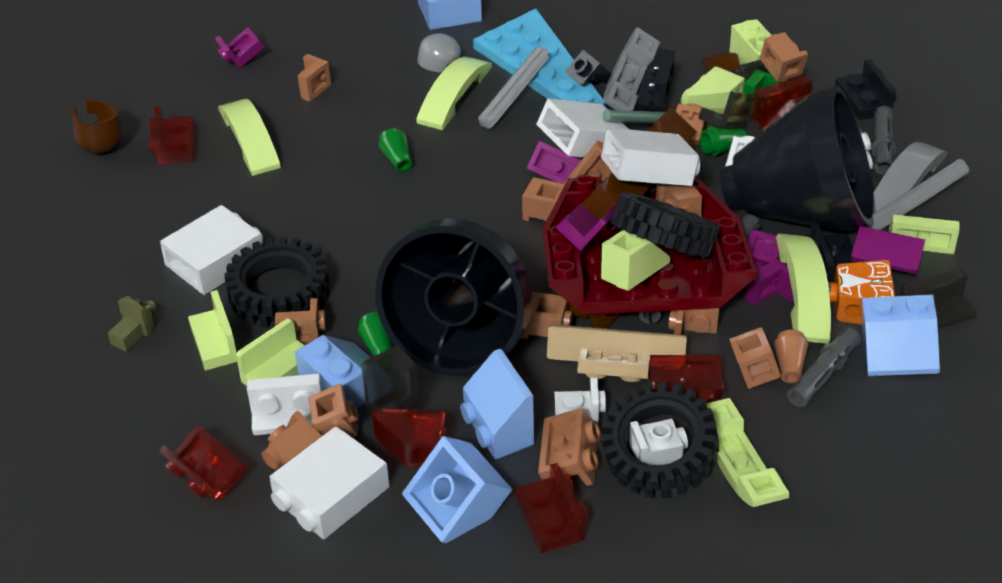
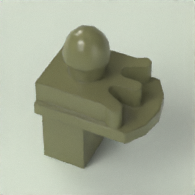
[108,296,156,352]

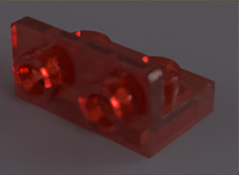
[752,75,813,131]
[149,106,194,165]
[515,463,589,554]

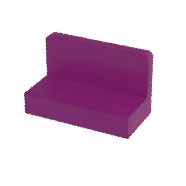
[527,141,581,184]
[556,204,617,251]
[851,226,925,274]

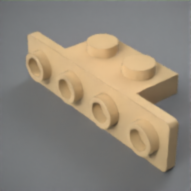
[547,324,687,382]

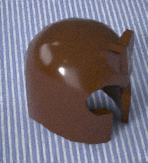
[72,99,122,154]

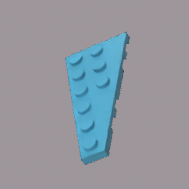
[473,9,605,107]

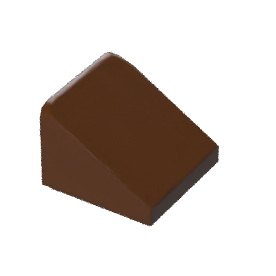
[701,52,740,75]

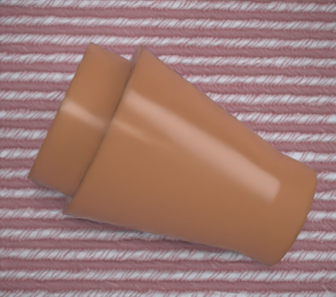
[774,330,809,383]

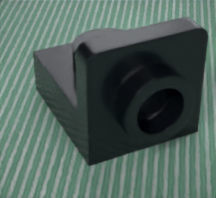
[566,50,611,87]

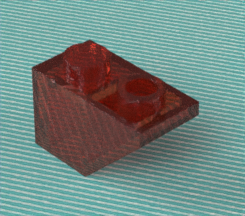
[372,409,447,468]

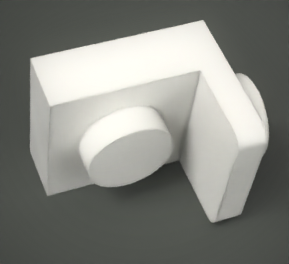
[555,378,606,423]

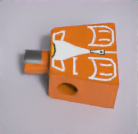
[828,260,895,324]

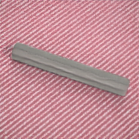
[478,46,549,129]
[868,159,969,230]

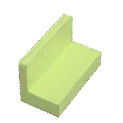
[889,214,960,254]
[188,290,237,371]
[236,318,305,386]

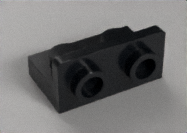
[636,49,675,112]
[835,59,896,121]
[806,223,856,282]

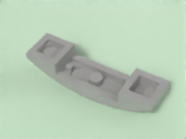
[603,27,660,111]
[874,141,947,213]

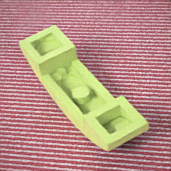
[416,57,492,130]
[218,99,281,176]
[776,233,831,344]
[707,398,789,507]

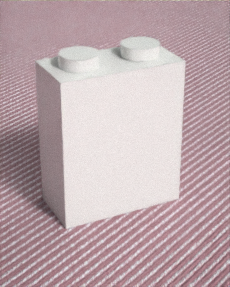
[536,98,629,157]
[601,128,700,186]
[160,205,264,295]
[269,426,389,540]

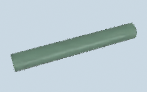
[603,110,665,124]

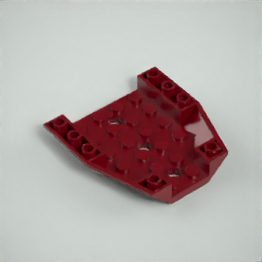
[542,175,757,315]

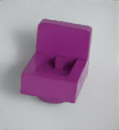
[215,27,265,68]
[748,229,779,268]
[744,259,794,306]

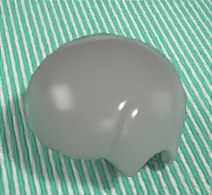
[417,34,462,72]

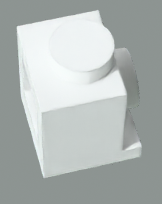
[629,419,688,466]

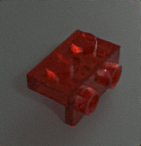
[650,355,724,403]
[159,424,249,502]

